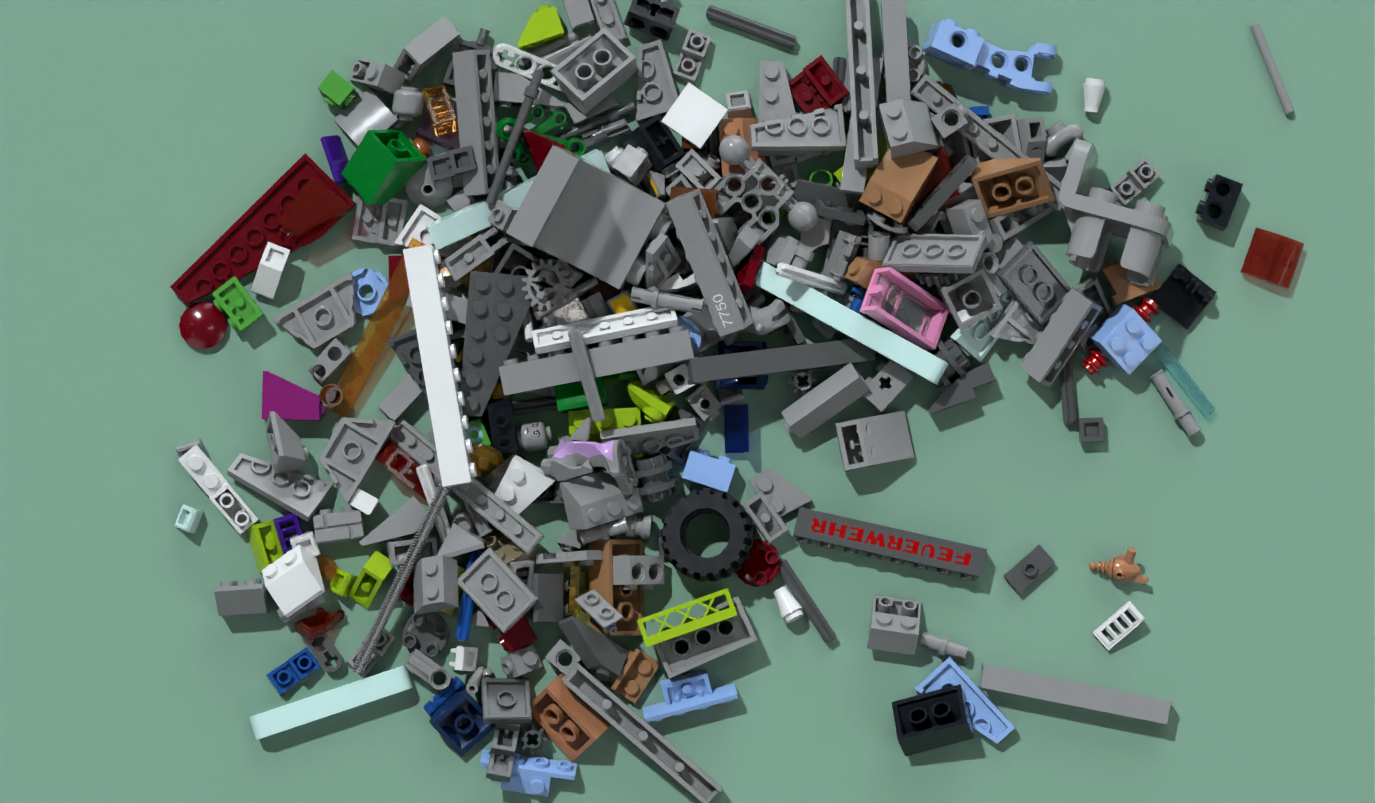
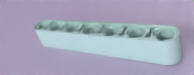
[249,666,413,740]

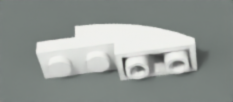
[178,444,259,534]

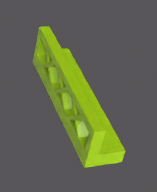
[637,588,738,647]

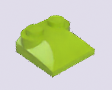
[627,378,676,424]

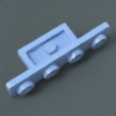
[642,669,738,722]
[480,749,577,797]

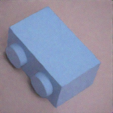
[682,448,736,493]

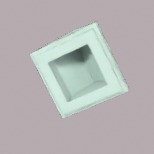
[175,504,203,534]

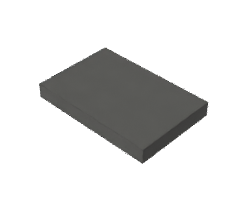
[997,241,1071,326]

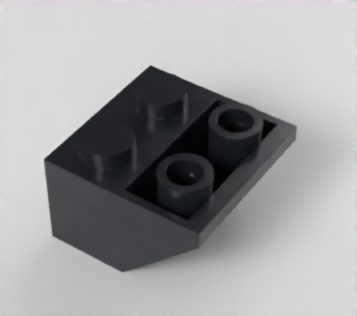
[620,114,685,173]

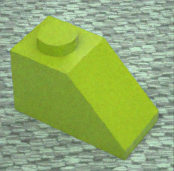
[518,4,565,50]
[348,551,394,609]

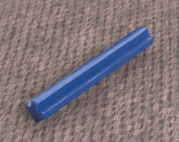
[456,549,482,642]

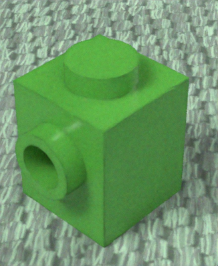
[318,70,356,109]

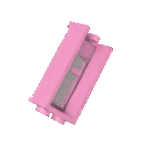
[860,267,949,351]

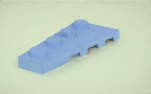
[915,656,1015,744]

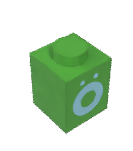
[466,418,493,447]

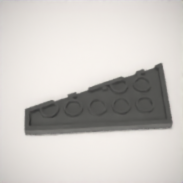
[460,271,532,417]

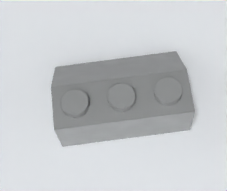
[551,28,638,115]
[560,469,644,530]

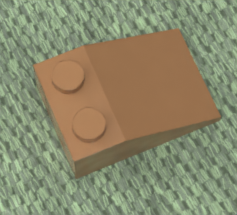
[859,149,939,223]
[971,158,1055,219]

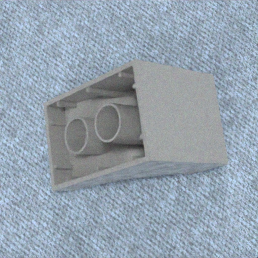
[506,145,673,289]

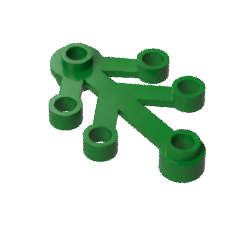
[496,104,586,165]

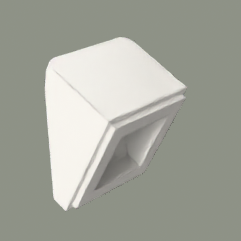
[350,489,379,515]

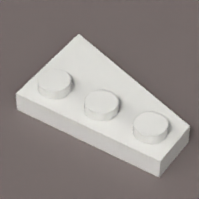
[394,204,474,258]
[495,455,556,514]

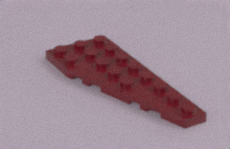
[170,153,356,304]

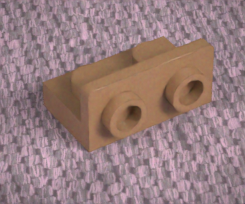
[609,648,661,703]

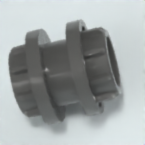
[927,339,971,388]
[634,453,678,502]

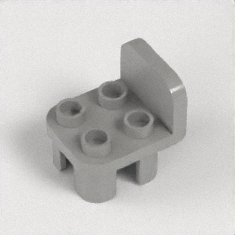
[1059,139,1174,287]

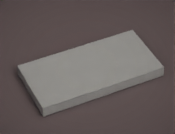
[882,233,987,274]

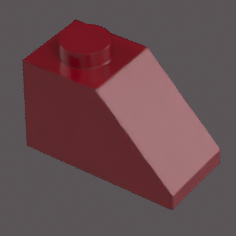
[521,128,567,172]

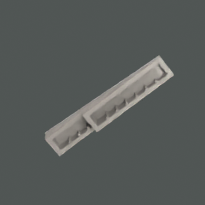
[881,0,911,103]

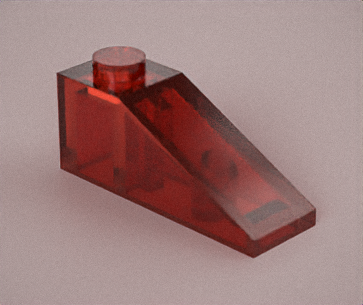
[375,439,441,500]

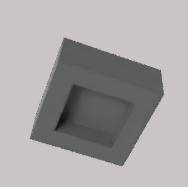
[1078,417,1104,443]

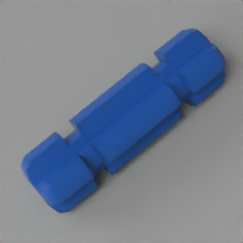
[423,676,465,716]

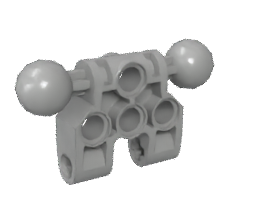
[714,135,818,245]

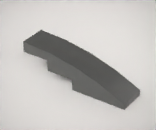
[486,724,520,782]

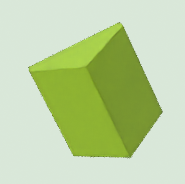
[328,568,357,598]

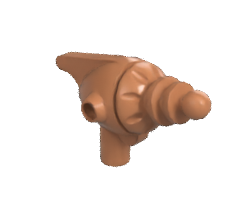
[1089,547,1149,583]

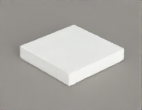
[661,83,728,149]

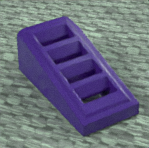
[273,513,304,555]

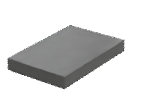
[458,547,539,633]

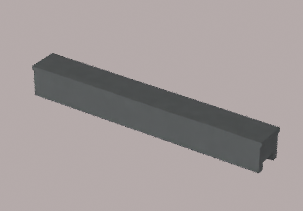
[685,339,876,385]

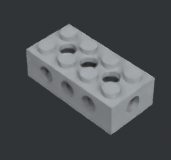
[650,596,757,679]

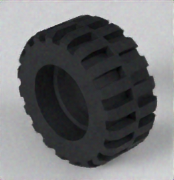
[660,488,754,582]

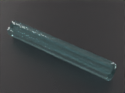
[1153,337,1215,416]

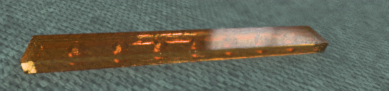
[326,238,426,418]

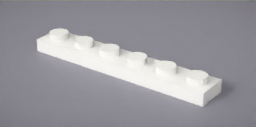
[531,306,678,355]

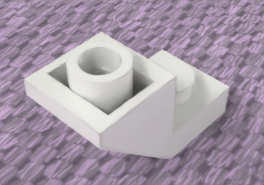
[251,242,290,300]

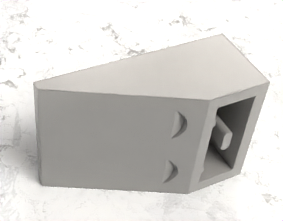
[834,411,914,472]

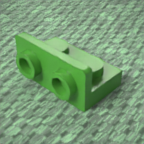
[212,276,265,332]

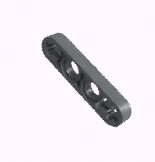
[906,154,978,232]

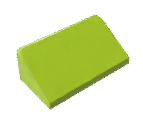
[246,520,284,573]

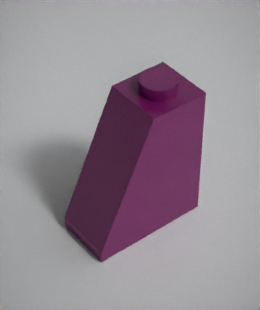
[261,371,326,421]

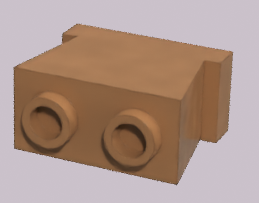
[1100,259,1161,307]

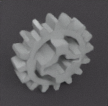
[522,259,574,311]

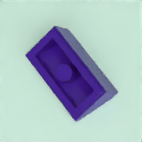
[320,135,349,185]

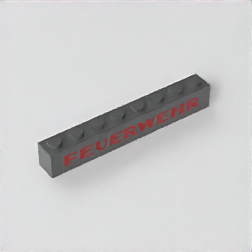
[793,507,987,581]

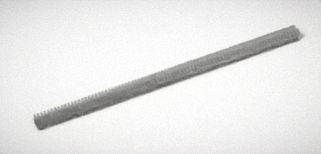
[350,481,452,676]

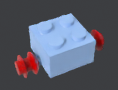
[1082,298,1162,375]

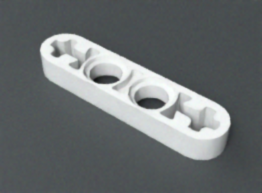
[492,43,564,92]

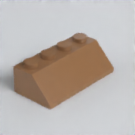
[589,539,644,636]

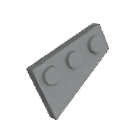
[636,39,679,122]

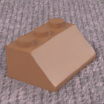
[718,118,770,189]
[531,673,611,762]

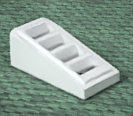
[1092,601,1145,650]

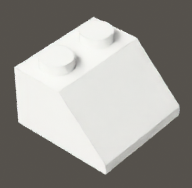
[262,545,325,618]

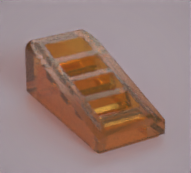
[421,84,458,136]

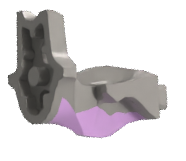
[541,436,638,495]

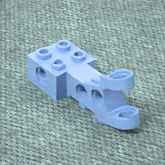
[922,19,1057,94]

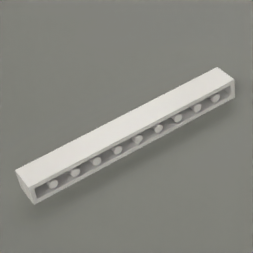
[403,244,477,488]

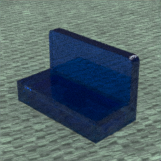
[724,404,749,454]

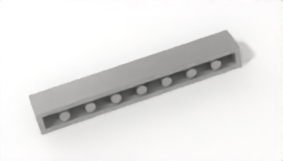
[499,325,694,396]

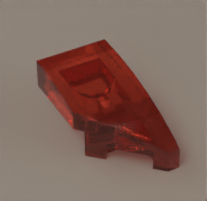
[294,608,345,641]

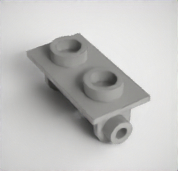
[824,230,862,282]
[575,589,623,634]

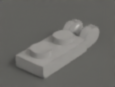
[442,226,509,281]

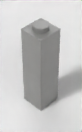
[781,362,870,440]

